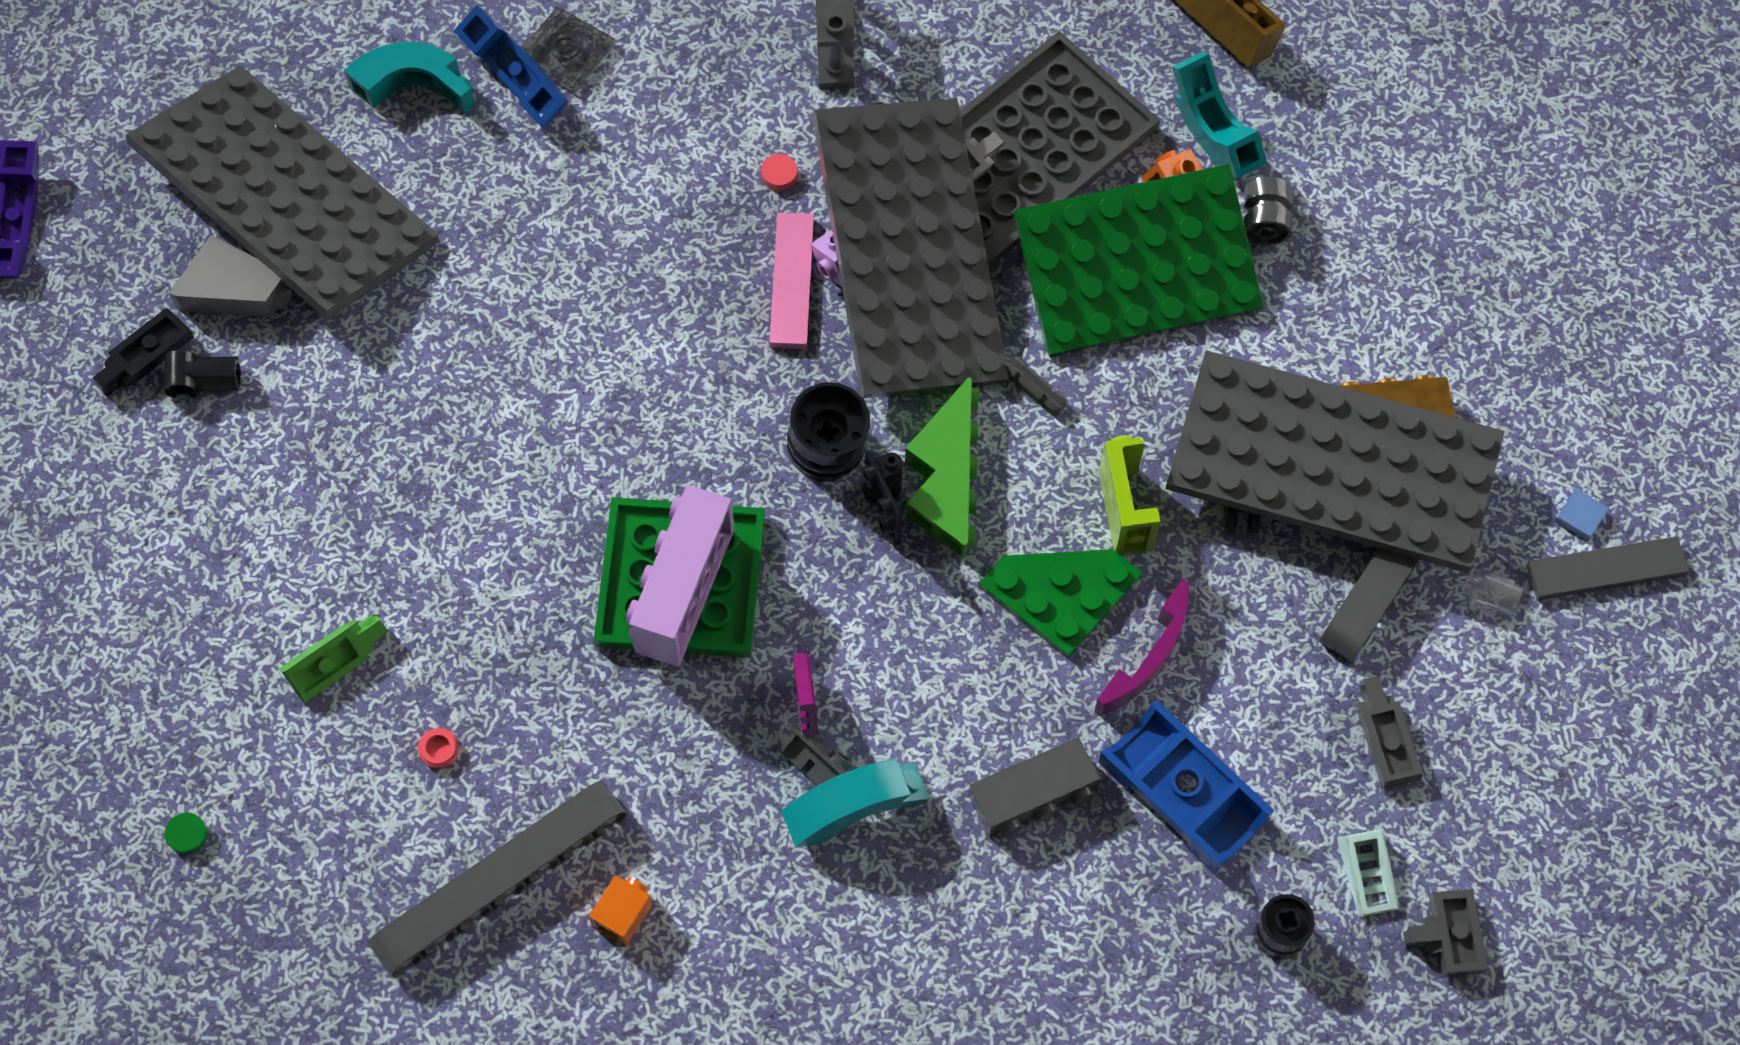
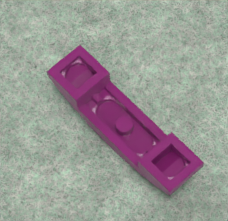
[1094,578,1189,716]

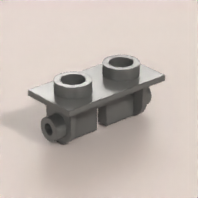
[777,723,853,786]

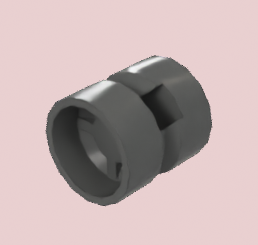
[1244,177,1292,244]

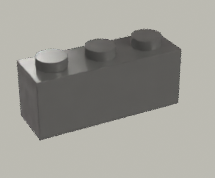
[968,737,1100,838]

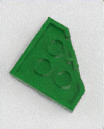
[978,549,1143,658]

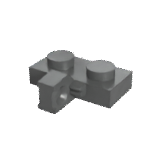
[1403,889,1488,977]

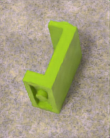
[1099,435,1161,555]

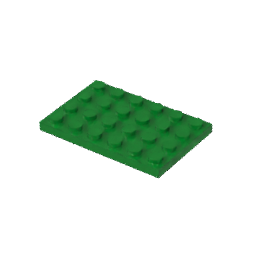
[1014,164,1264,356]

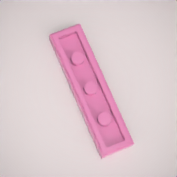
[769,213,814,349]

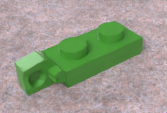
[279,614,388,703]

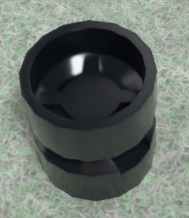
[1253,894,1315,960]

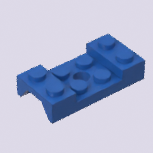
[1098,700,1275,874]

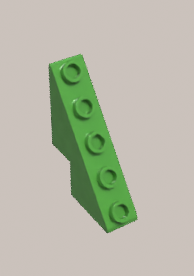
[905,377,979,559]

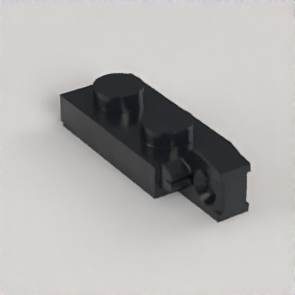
[92,308,194,397]

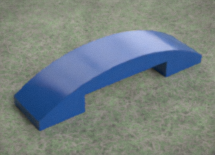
[453,5,569,129]

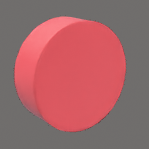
[761,154,797,191]
[418,728,459,769]

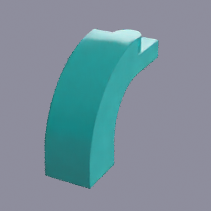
[344,42,475,114]
[1172,51,1267,179]
[781,759,930,848]

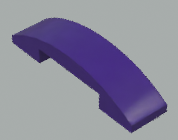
[0,140,39,279]

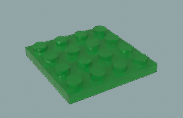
[593,497,765,658]

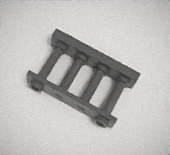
[815,0,855,89]

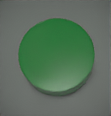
[164,812,208,855]

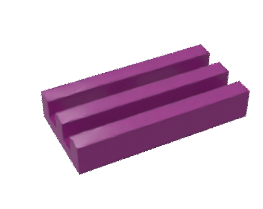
[793,653,818,736]

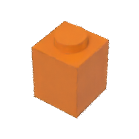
[588,875,653,946]

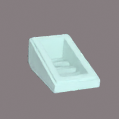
[1337,829,1400,917]

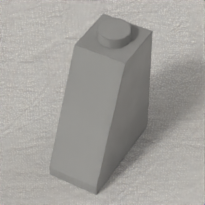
[169,235,292,317]

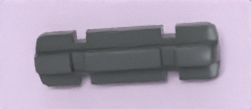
[1005,357,1068,416]

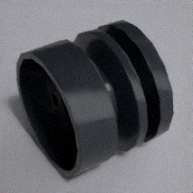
[787,382,870,481]

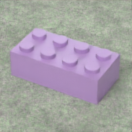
[626,484,734,667]

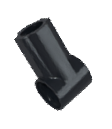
[163,350,241,398]

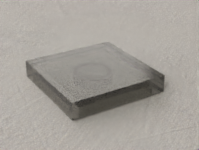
[523,6,616,94]

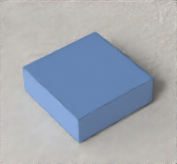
[1554,488,1609,541]

